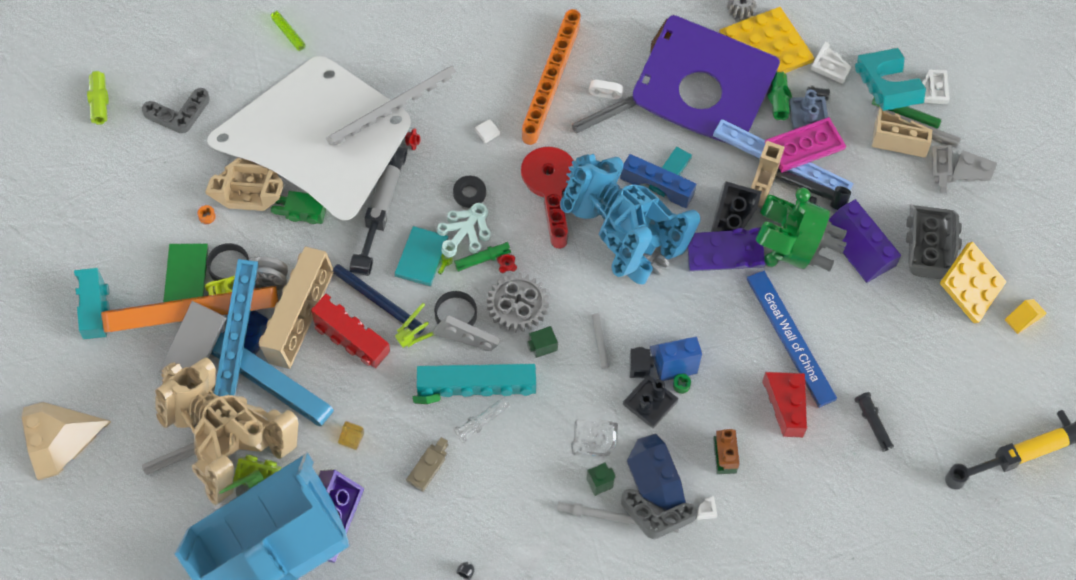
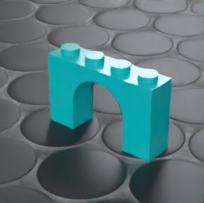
[855,48,926,111]

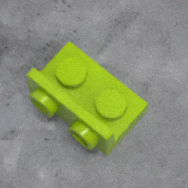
[233,454,282,485]

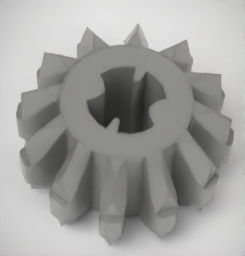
[727,0,757,20]

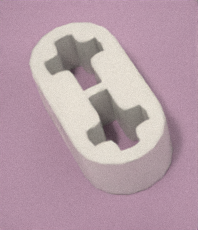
[589,80,624,100]

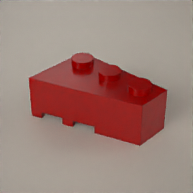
[762,372,807,438]

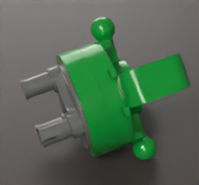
[756,187,847,272]

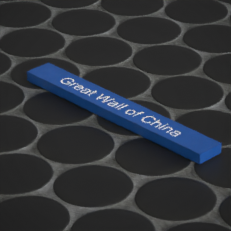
[747,270,837,408]

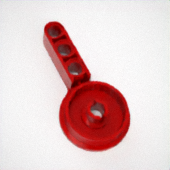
[521,147,574,249]

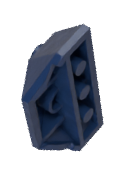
[627,433,686,511]

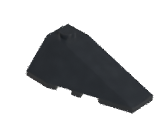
[711,181,762,232]

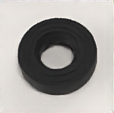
[453,175,486,208]

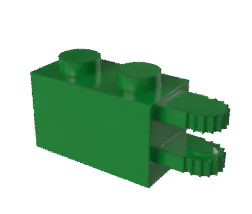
[270,191,326,224]

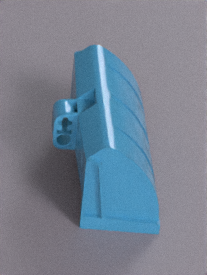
[175,452,349,580]

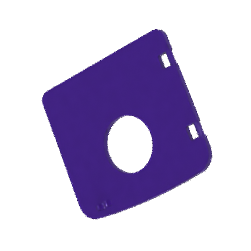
[632,15,780,145]

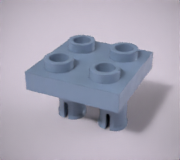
[789,89,828,130]

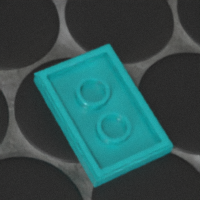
[394,226,449,287]

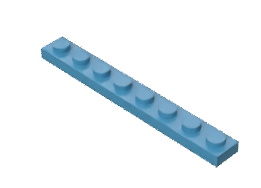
[214,259,258,397]

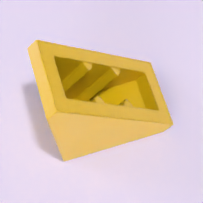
[1005,299,1047,334]

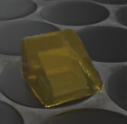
[338,421,364,450]

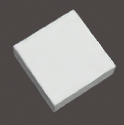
[475,119,500,143]

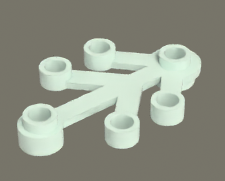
[437,203,491,257]

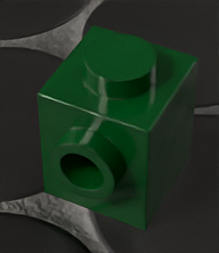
[527,326,558,358]
[586,462,616,496]

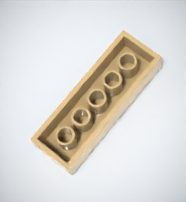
[259,246,334,369]

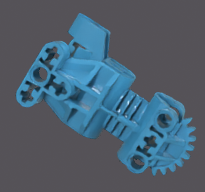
[560,154,700,285]

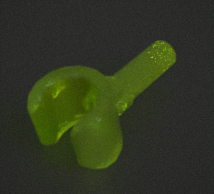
[438,253,453,275]

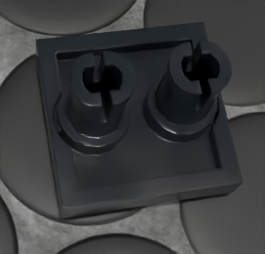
[623,375,679,429]

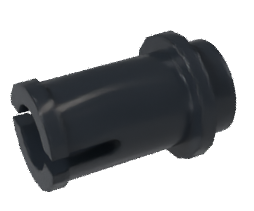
[807,85,830,100]

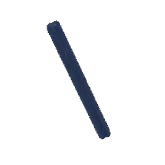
[333,264,425,335]

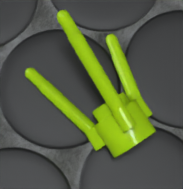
[394,303,434,348]

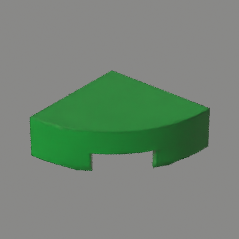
[412,393,441,404]

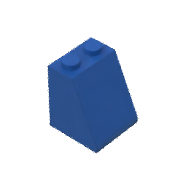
[649,336,702,381]

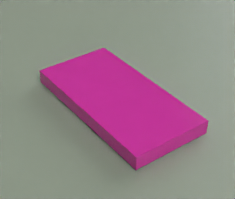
[765,117,846,173]

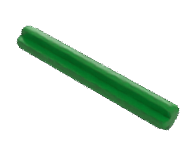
[872,98,942,129]

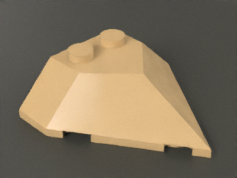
[205,157,284,211]
[21,402,111,480]

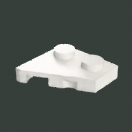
[811,41,851,84]
[922,70,950,104]

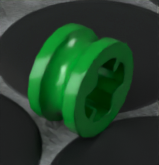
[673,374,691,394]

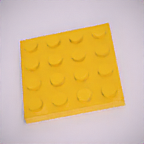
[719,6,815,73]

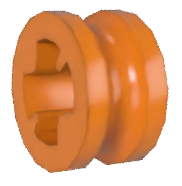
[197,205,216,224]

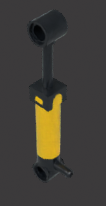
[945,410,1076,490]

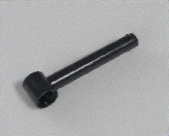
[775,168,851,210]

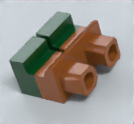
[713,429,740,474]

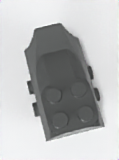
[906,205,962,279]

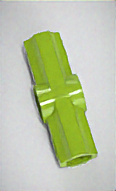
[87,71,109,125]

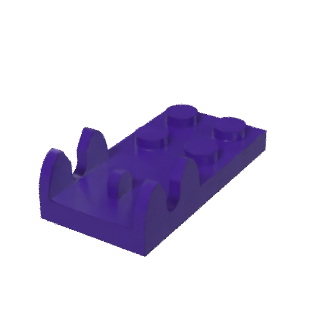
[687,227,766,272]

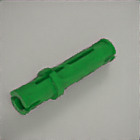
[454,242,511,272]

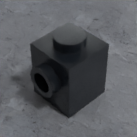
[629,347,654,378]

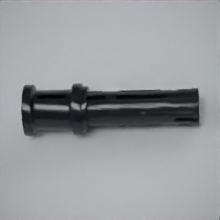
[854,392,894,452]

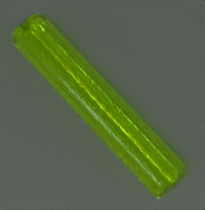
[271,11,306,51]

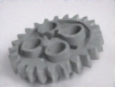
[487,273,549,333]

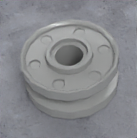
[249,256,288,290]

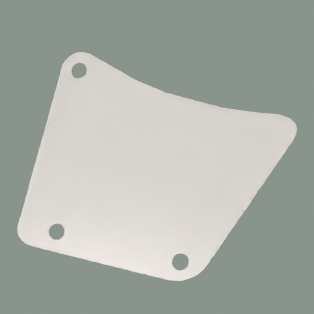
[208,56,411,220]

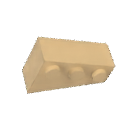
[872,107,933,158]

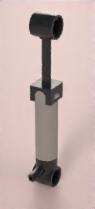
[350,146,407,276]

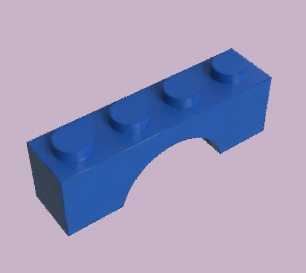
[620,154,697,209]

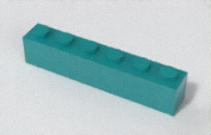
[417,364,536,397]

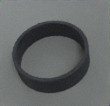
[207,243,249,281]
[434,291,477,326]

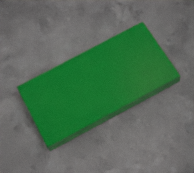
[163,243,208,302]

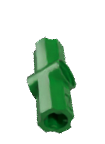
[768,71,792,121]

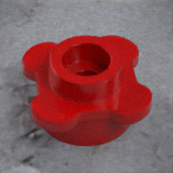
[405,128,420,150]
[497,254,517,273]

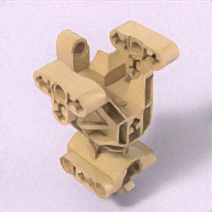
[155,357,298,505]

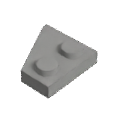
[952,150,997,182]

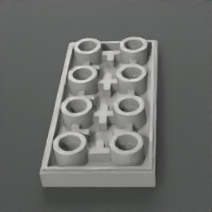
[159,301,227,374]

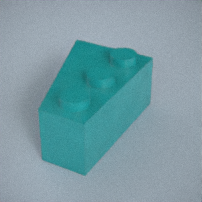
[74,268,110,340]

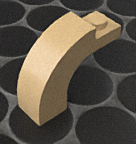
[751,141,784,208]

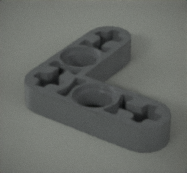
[142,88,210,133]
[621,489,697,539]

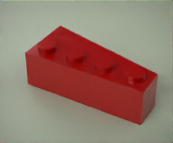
[311,293,390,369]

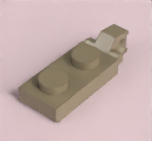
[406,437,449,492]

